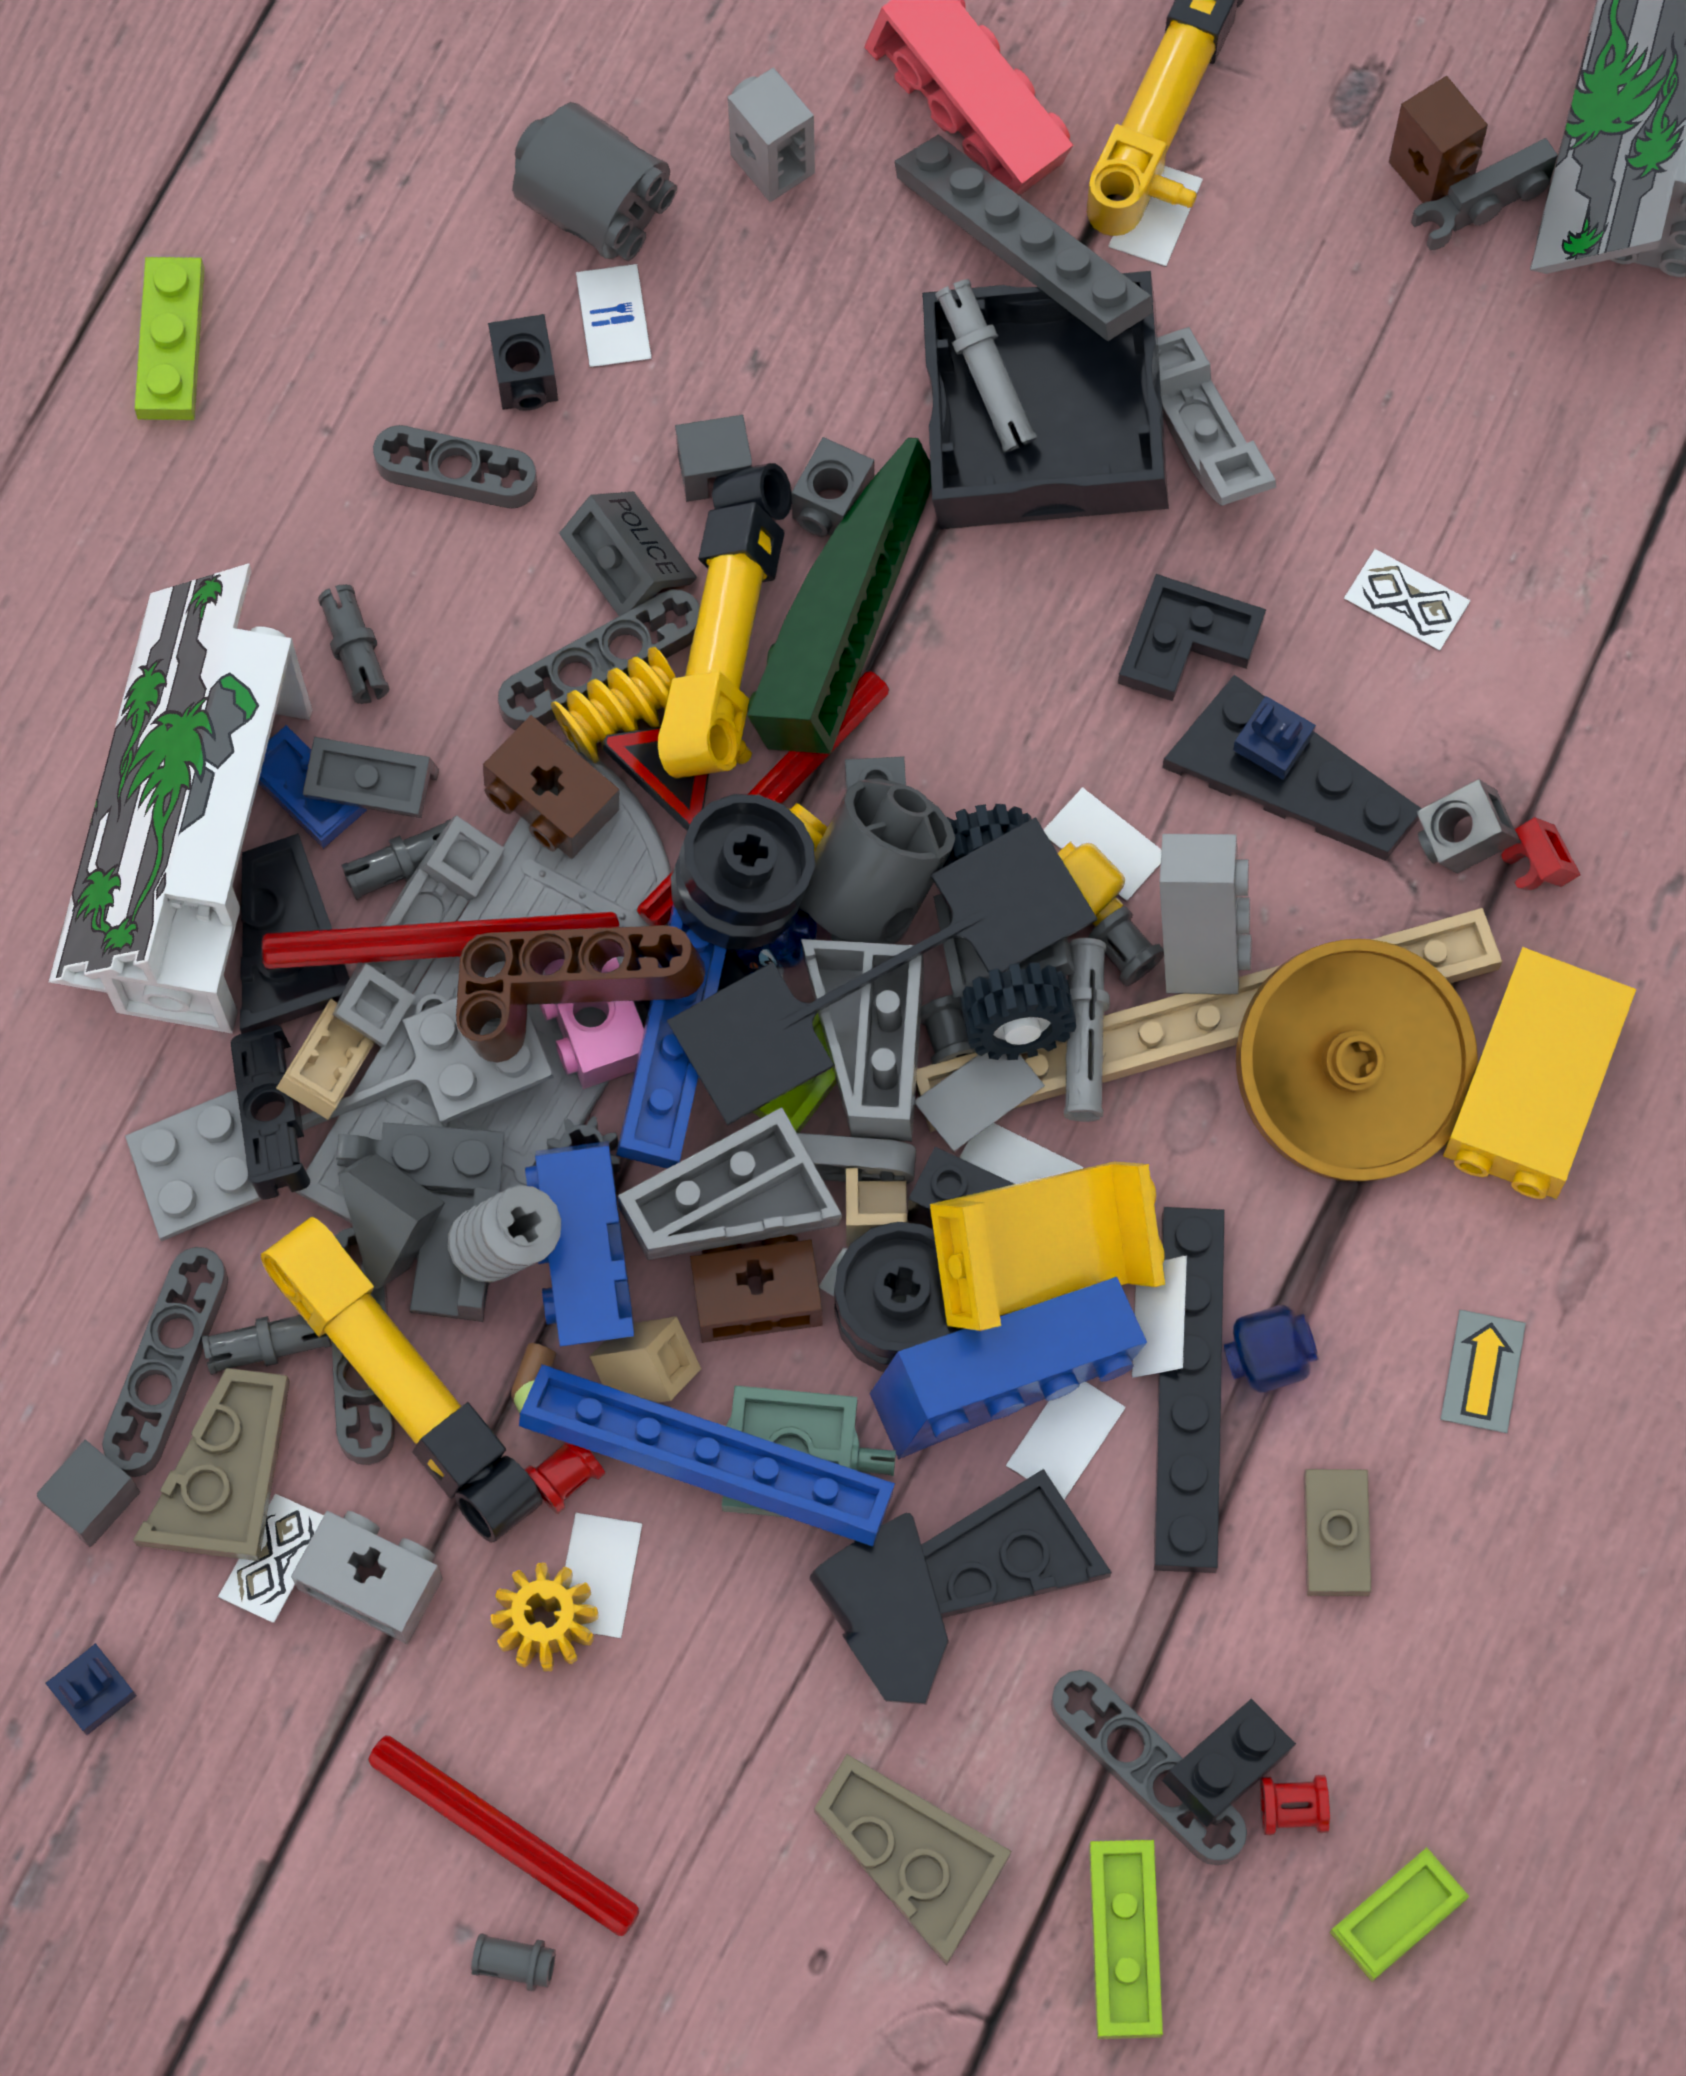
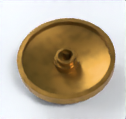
[1236,939,1478,1181]

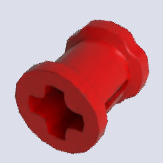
[524,1442,605,1514]
[1260,1775,1330,1835]

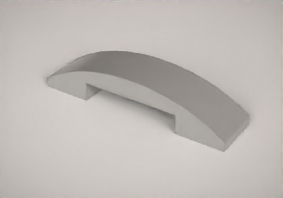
[1158,327,1276,506]
[332,816,505,1047]

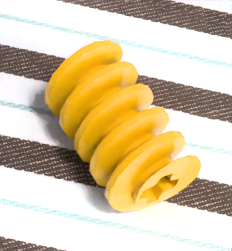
[551,647,676,764]

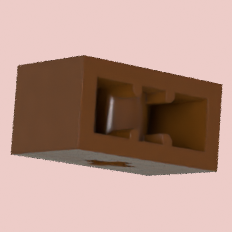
[1389,76,1488,203]
[483,715,620,859]
[690,1235,823,1343]

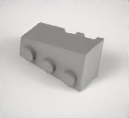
[1160,834,1252,994]
[618,1107,842,1260]

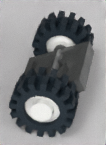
[933,804,1076,1060]

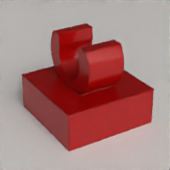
[1501,817,1581,891]

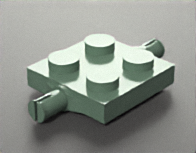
[722,1385,896,1518]

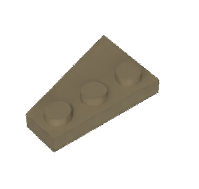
[133,1368,290,1561]
[814,1754,1012,1965]

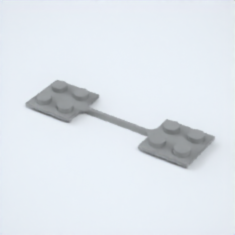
[125,997,554,1241]

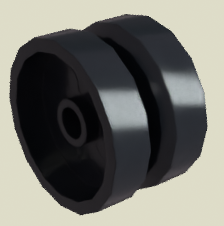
[671,794,815,950]
[834,1221,963,1372]

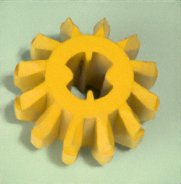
[491,1562,598,1672]

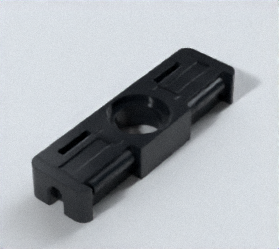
[231,1025,311,1200]

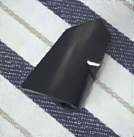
[810,1513,949,1705]

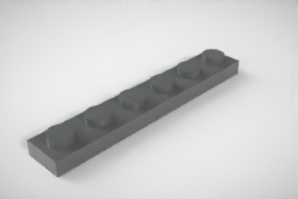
[894,135,1153,341]

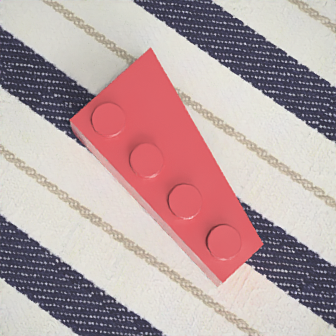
[864,0,1073,196]

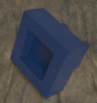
[1233,696,1316,780]
[45,1643,137,1735]

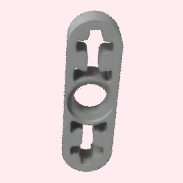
[797,1133,916,1184]

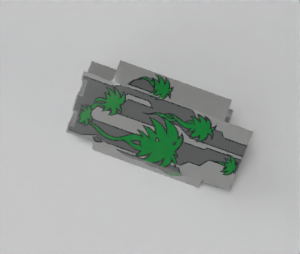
[1530,0,1686,277]

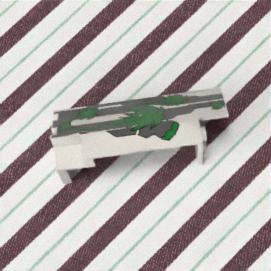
[49,563,312,1033]

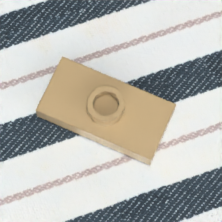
[276,999,375,1120]

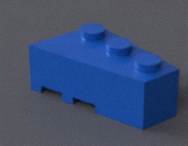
[525,1141,634,1347]

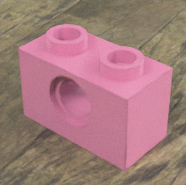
[539,957,644,1089]

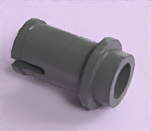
[471,1933,556,1992]

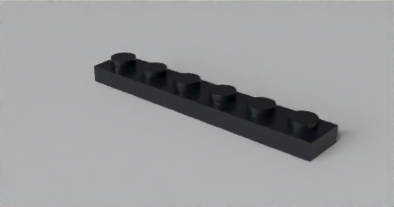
[1154,1207,1225,1573]

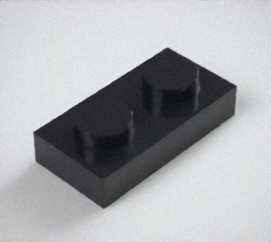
[1162,1698,1296,1827]

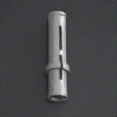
[935,279,1038,453]
[1064,938,1110,1122]

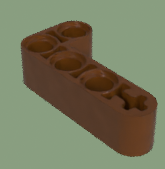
[456,925,706,1063]

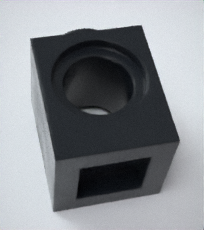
[488,314,558,411]

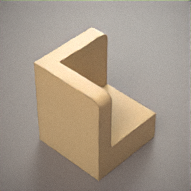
[846,1168,908,1246]
[589,1316,701,1403]

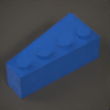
[869,1277,1147,1460]

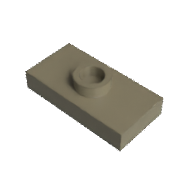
[1304,1469,1371,1596]

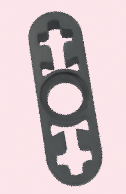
[373,425,538,508]

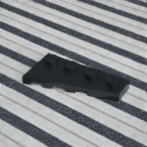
[1162,675,1422,861]

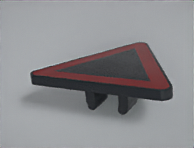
[601,727,709,831]

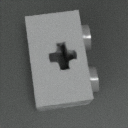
[728,67,815,202]
[291,1510,443,1644]

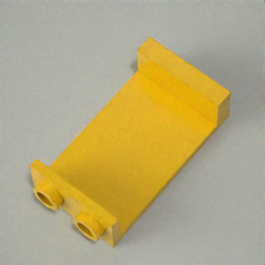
[1443,947,1636,1199]
[930,1161,1165,1331]

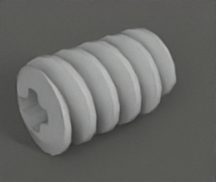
[448,1185,561,1283]

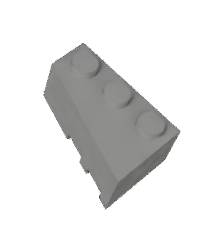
[801,939,924,1141]

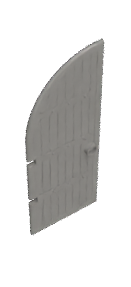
[295,740,671,1286]

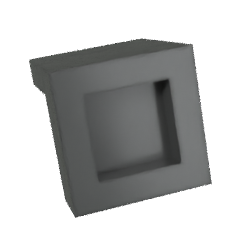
[675,415,752,502]
[37,1439,140,1547]

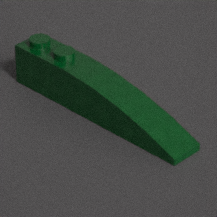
[747,437,932,754]

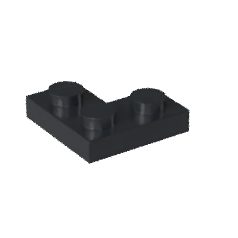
[1118,574,1266,701]

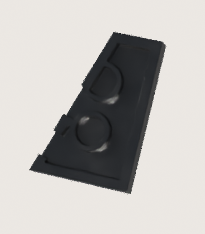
[240,833,350,1034]
[922,1469,1112,1618]

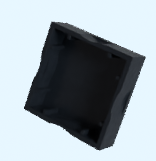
[922,271,1169,529]

